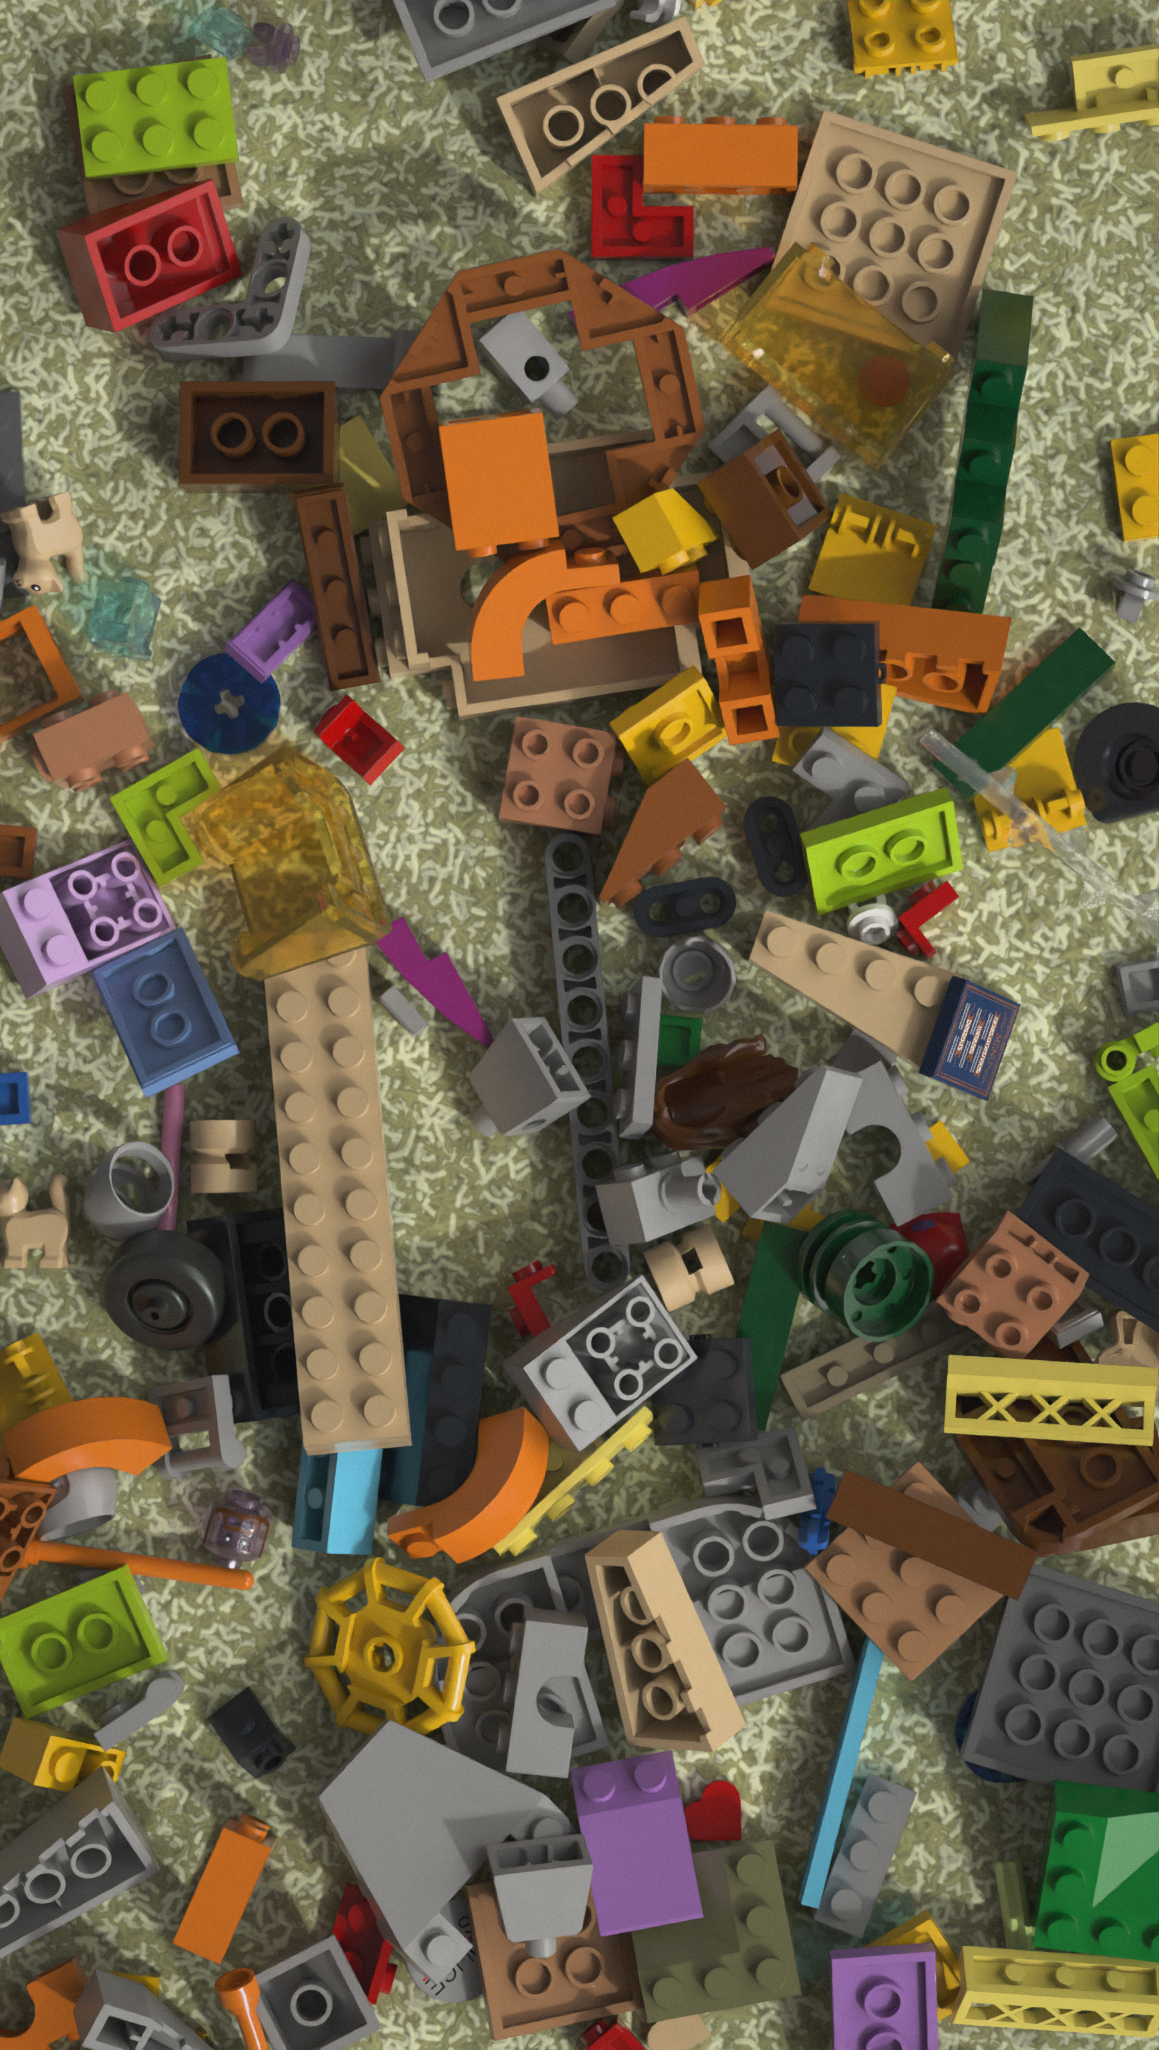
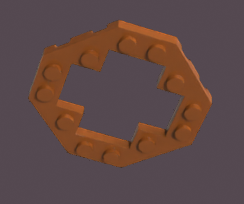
[379,247,706,562]

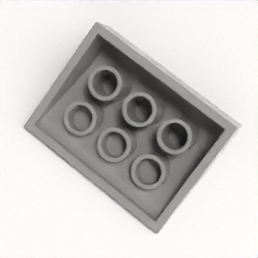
[389,0,616,83]

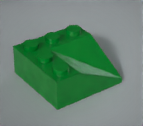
[1031,1780,1159,1963]

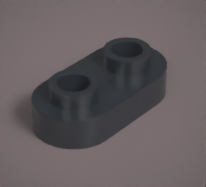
[743,796,808,898]
[634,877,736,938]

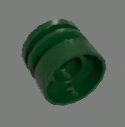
[795,1208,934,1342]

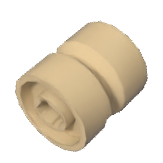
[190,1120,258,1193]
[642,1223,735,1312]

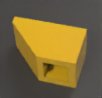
[612,488,720,575]
[0,1717,127,1792]

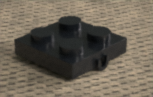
[771,621,887,727]
[652,1334,758,1449]

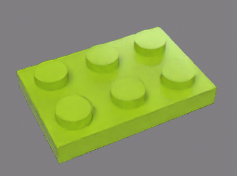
[73,57,240,181]
[799,787,963,916]
[0,1563,169,1720]

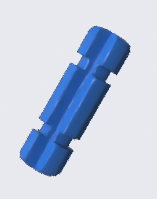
[797,1467,836,1555]

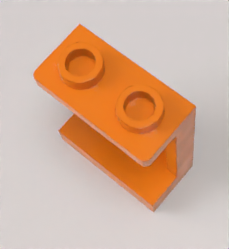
[437,408,559,558]

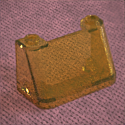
[717,241,957,473]
[192,744,392,981]

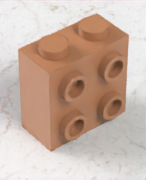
[30,689,156,793]
[499,716,625,838]
[936,1210,1089,1359]

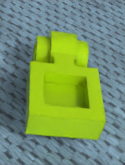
[1093,1021,1159,1082]

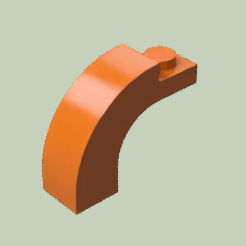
[468,538,620,682]
[0,1397,172,1484]
[387,1407,549,1564]

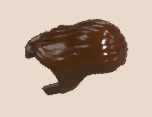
[650,1034,798,1151]

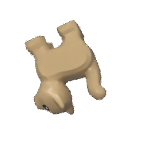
[0,491,89,597]
[0,1173,71,1269]

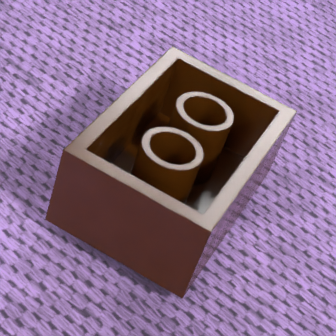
[179,381,341,493]

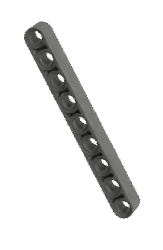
[545,833,630,1290]

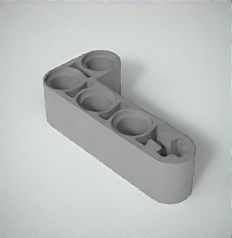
[242,330,441,397]

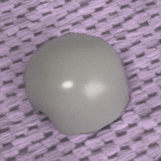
[657,935,736,1014]

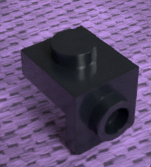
[208,1686,296,1779]

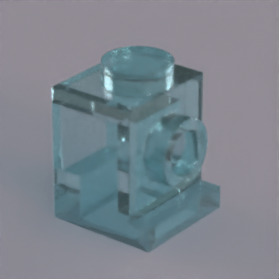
[85,576,162,661]

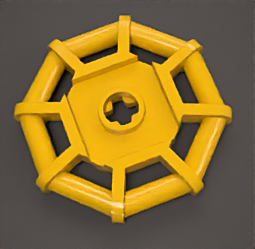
[303,1557,476,1736]

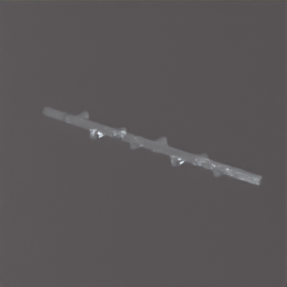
[919,727,1159,968]

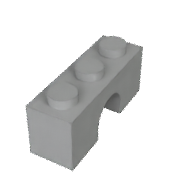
[846,1060,958,1227]
[495,1607,588,1779]

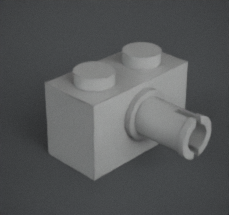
[595,1150,721,1246]

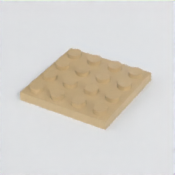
[760,110,1018,369]

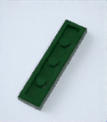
[932,627,1116,805]
[735,1220,811,1431]

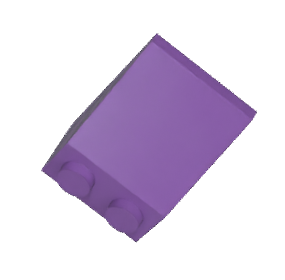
[570,1750,703,1937]

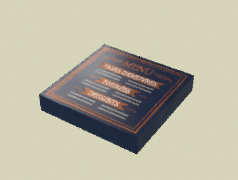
[919,976,1021,1101]

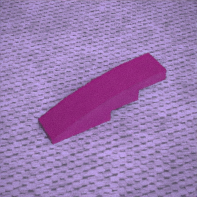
[568,247,775,335]
[342,882,494,1049]

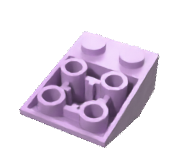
[0,838,176,1000]

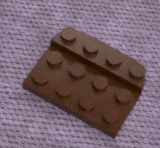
[951,1335,1159,1558]

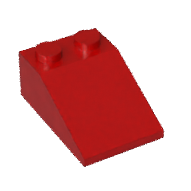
[55,179,242,333]

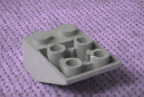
[712,1064,863,1224]
[502,1274,698,1452]

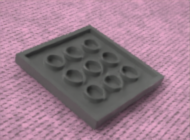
[958,1564,1159,1793]

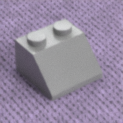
[253,1934,382,2050]

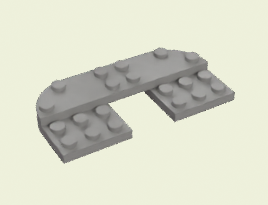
[431,1494,857,1777]

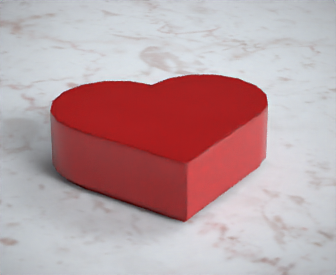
[684,1779,741,1841]

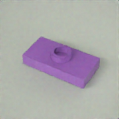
[224,578,318,684]

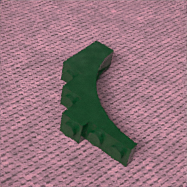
[930,288,1034,614]

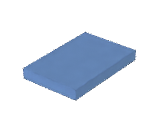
[90,927,240,1098]

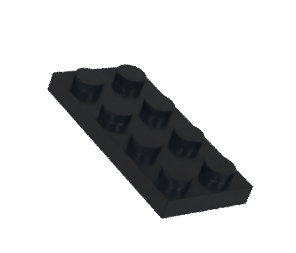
[1015,1147,1159,1333]

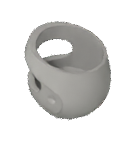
[81,1141,174,1241]
[36,1467,117,1541]

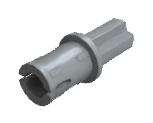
[1022,1115,1117,1189]

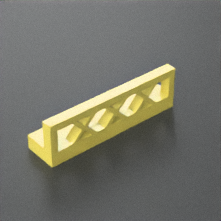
[944,1355,1158,1446]
[951,1946,1159,2038]

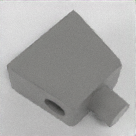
[474,311,579,421]
[470,1017,591,1136]
[485,1833,593,1958]

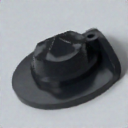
[1073,702,1159,824]

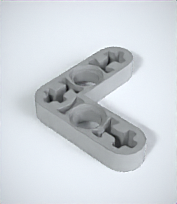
[148,217,311,362]

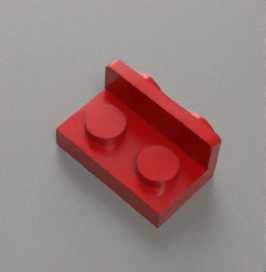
[332,1882,398,2005]

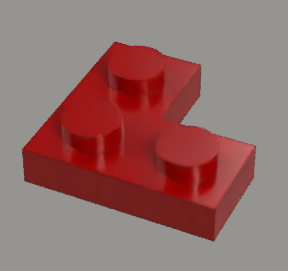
[591,155,694,261]

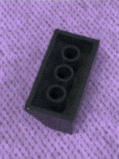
[186,1208,301,1424]
[377,1293,492,1507]

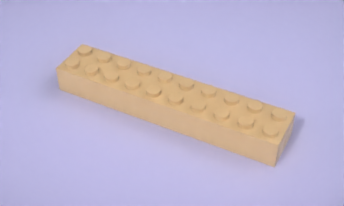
[261,926,412,1456]

